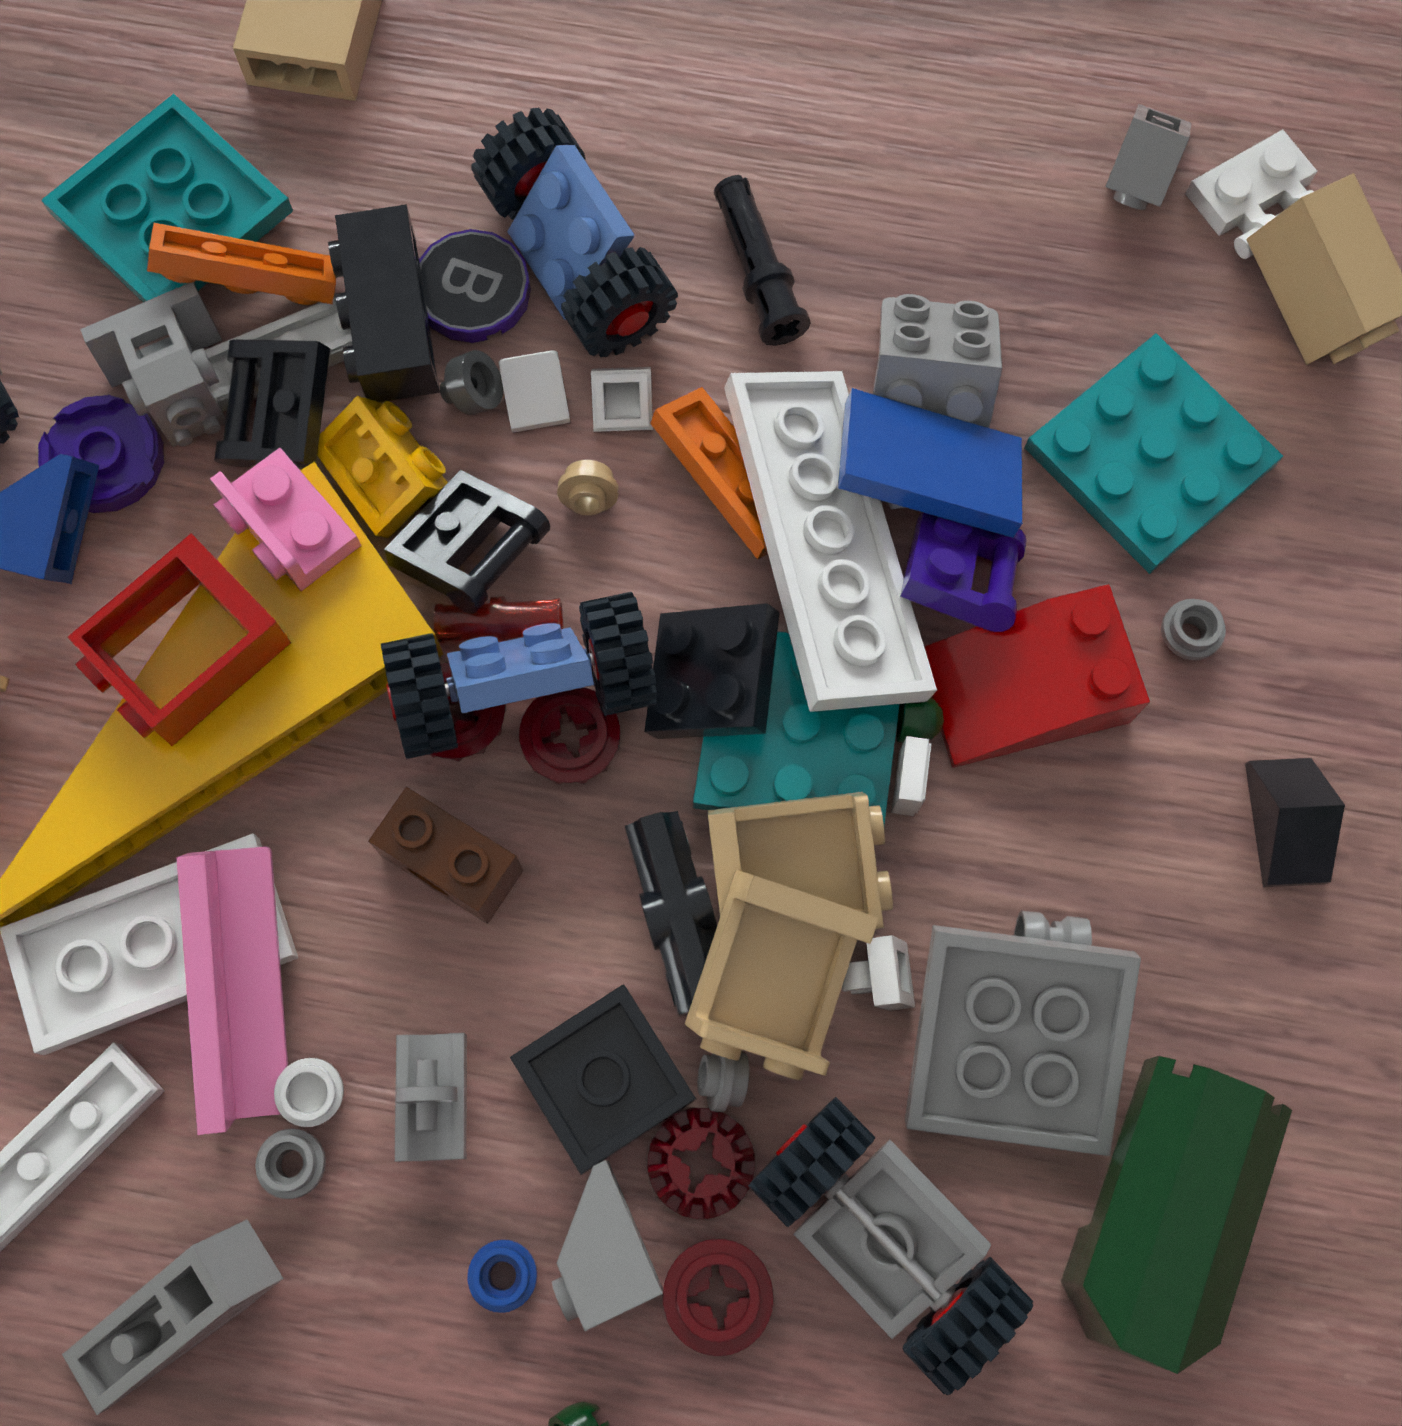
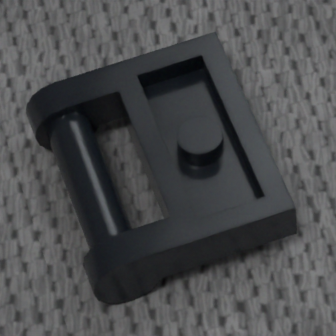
[214,339,331,467]
[384,470,551,614]

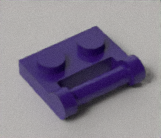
[900,512,1027,632]

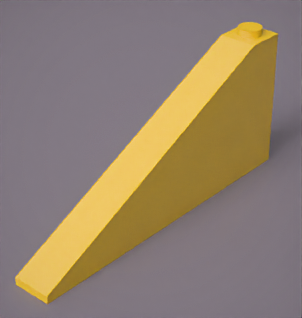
[0,462,444,934]

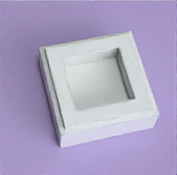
[891,736,931,816]

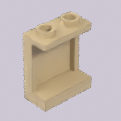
[708,792,893,929]
[685,870,879,1080]

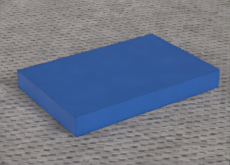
[838,388,1023,538]

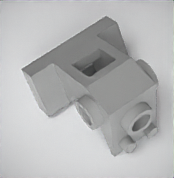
[80,282,226,447]

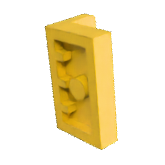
[317,395,448,538]

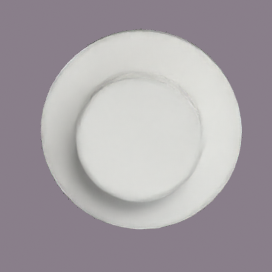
[274,1058,344,1127]

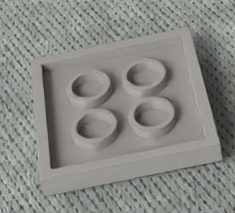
[905,925,1141,1156]

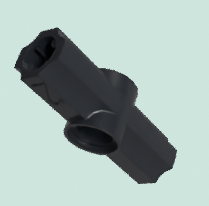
[625,811,717,1017]

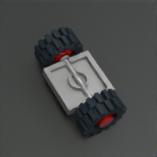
[748,1097,1034,1395]

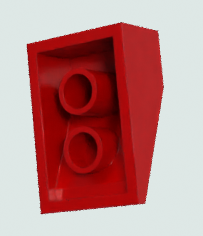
[924,584,1150,768]

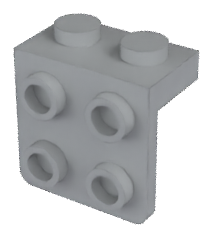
[873,294,1002,428]

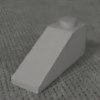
[62,1220,284,1415]

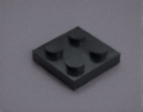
[644,603,780,739]
[510,984,696,1175]

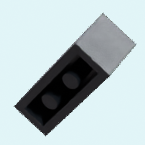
[328,204,440,402]

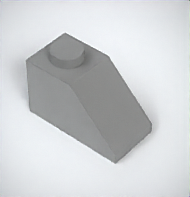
[1105,104,1192,210]
[552,1160,664,1331]

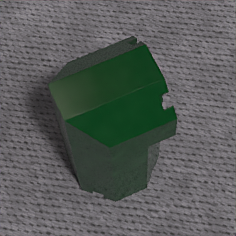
[1061,1056,1292,1374]

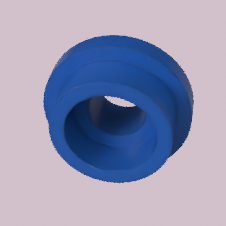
[467,1240,538,1313]

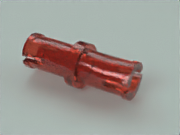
[433,596,564,643]

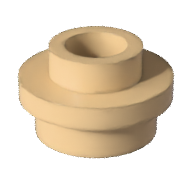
[557,460,618,515]

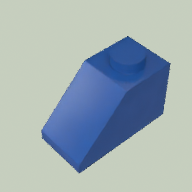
[0,454,99,584]

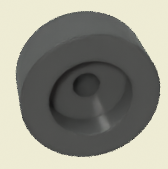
[440,350,503,415]

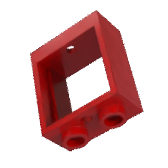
[67,533,291,746]

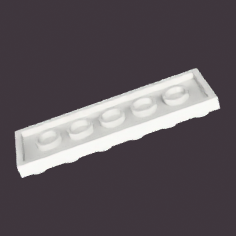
[724,371,937,712]

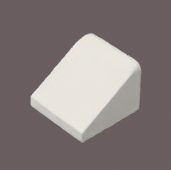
[498,350,570,433]
[591,367,653,432]

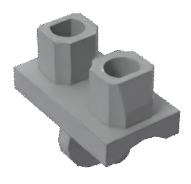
[395,1033,467,1162]

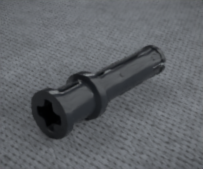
[713,175,811,346]

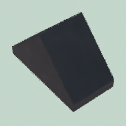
[1245,758,1345,887]

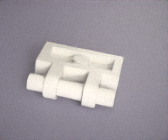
[1185,129,1317,259]

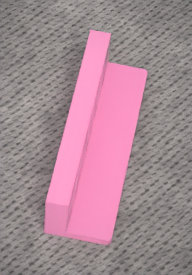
[176,846,288,1135]

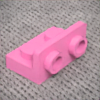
[210,448,361,591]

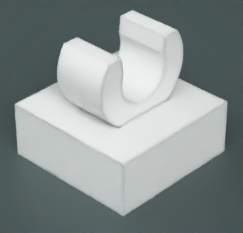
[842,935,915,1011]

